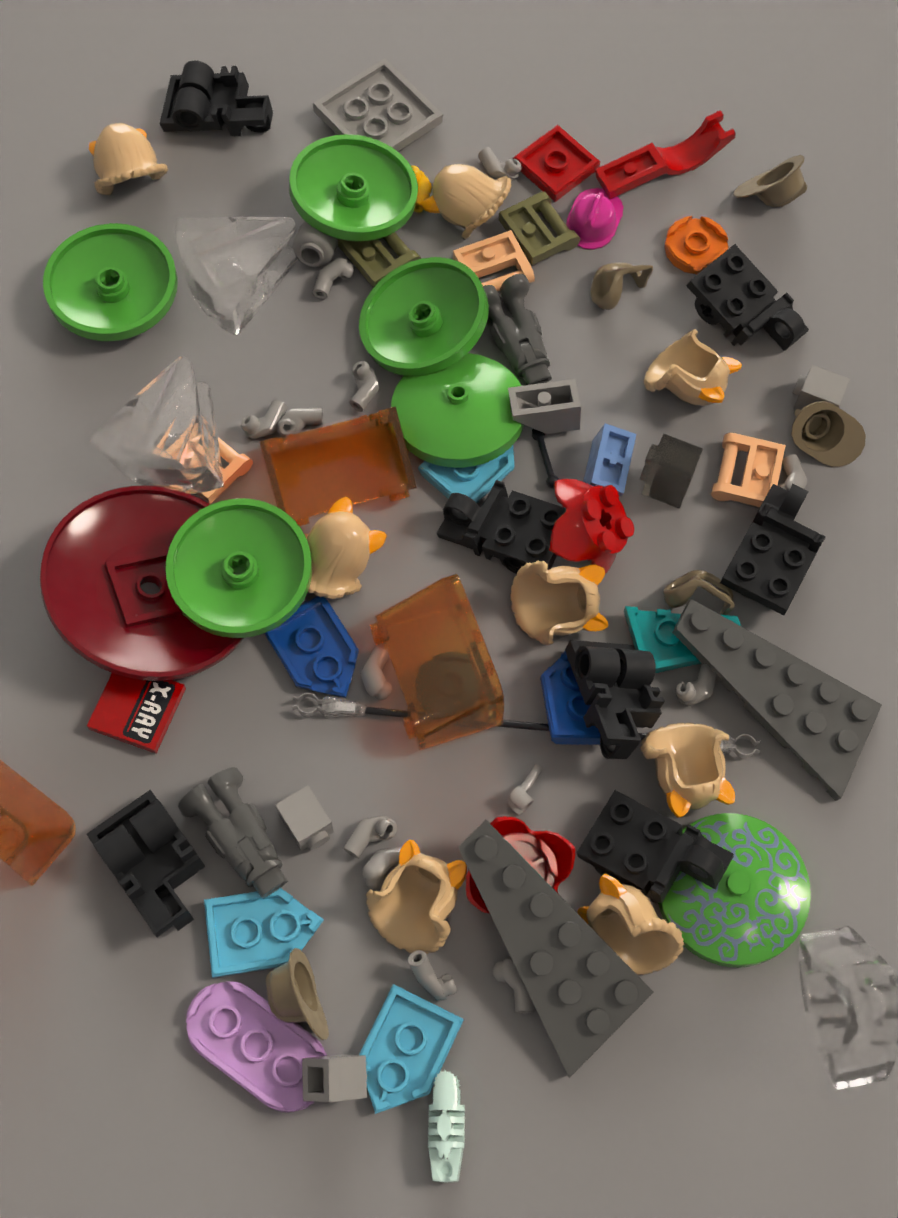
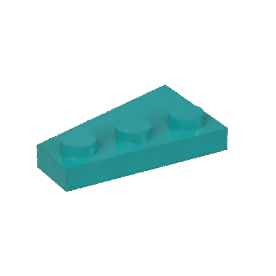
[624,606,741,673]

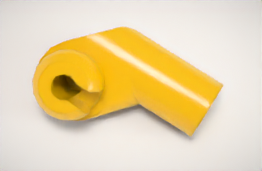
[411,165,432,212]

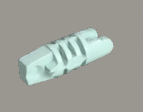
[428,1070,465,1182]

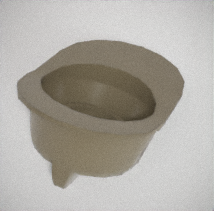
[734,155,807,207]
[791,401,866,467]
[266,948,329,1040]

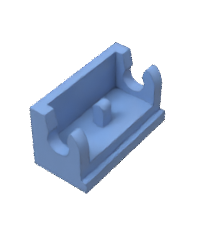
[583,423,637,496]

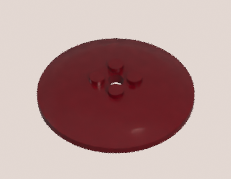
[40,486,244,681]

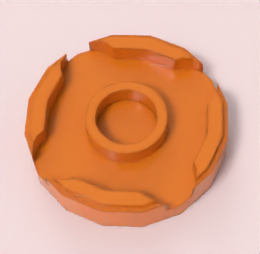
[664,216,729,275]

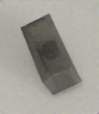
[640,434,703,509]

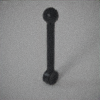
[532,429,559,488]

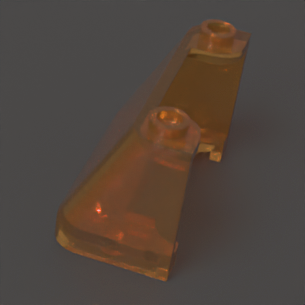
[258,407,417,526]
[370,574,504,750]
[0,760,76,886]

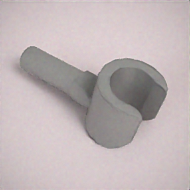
[507,764,542,815]

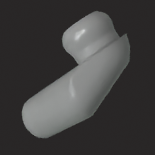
[478,147,521,181]
[312,258,354,299]
[349,361,379,412]
[277,408,323,439]
[778,454,807,491]

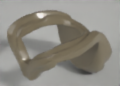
[590,262,653,310]
[663,570,735,615]

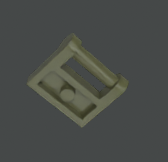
[499,192,580,265]
[338,232,422,288]

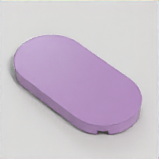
[186,981,327,1112]

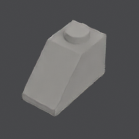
[508,379,581,434]

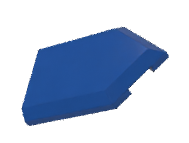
[264,596,359,698]
[540,651,601,745]

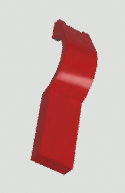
[595,110,736,199]

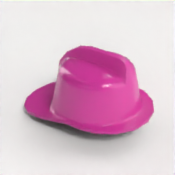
[566,188,624,250]

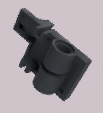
[160,61,273,136]
[686,244,809,351]
[437,480,566,574]
[720,484,826,615]
[565,640,665,759]
[86,790,205,937]
[577,790,734,904]

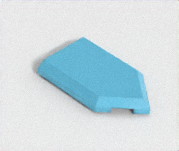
[418,445,515,503]
[204,888,324,978]
[359,984,464,1114]

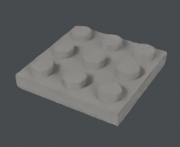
[313,58,443,151]

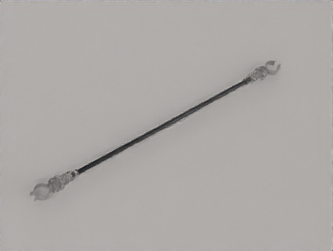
[292,693,761,758]

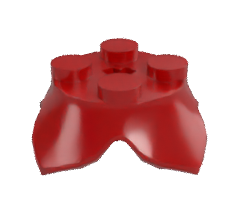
[549,479,634,574]
[466,816,575,914]

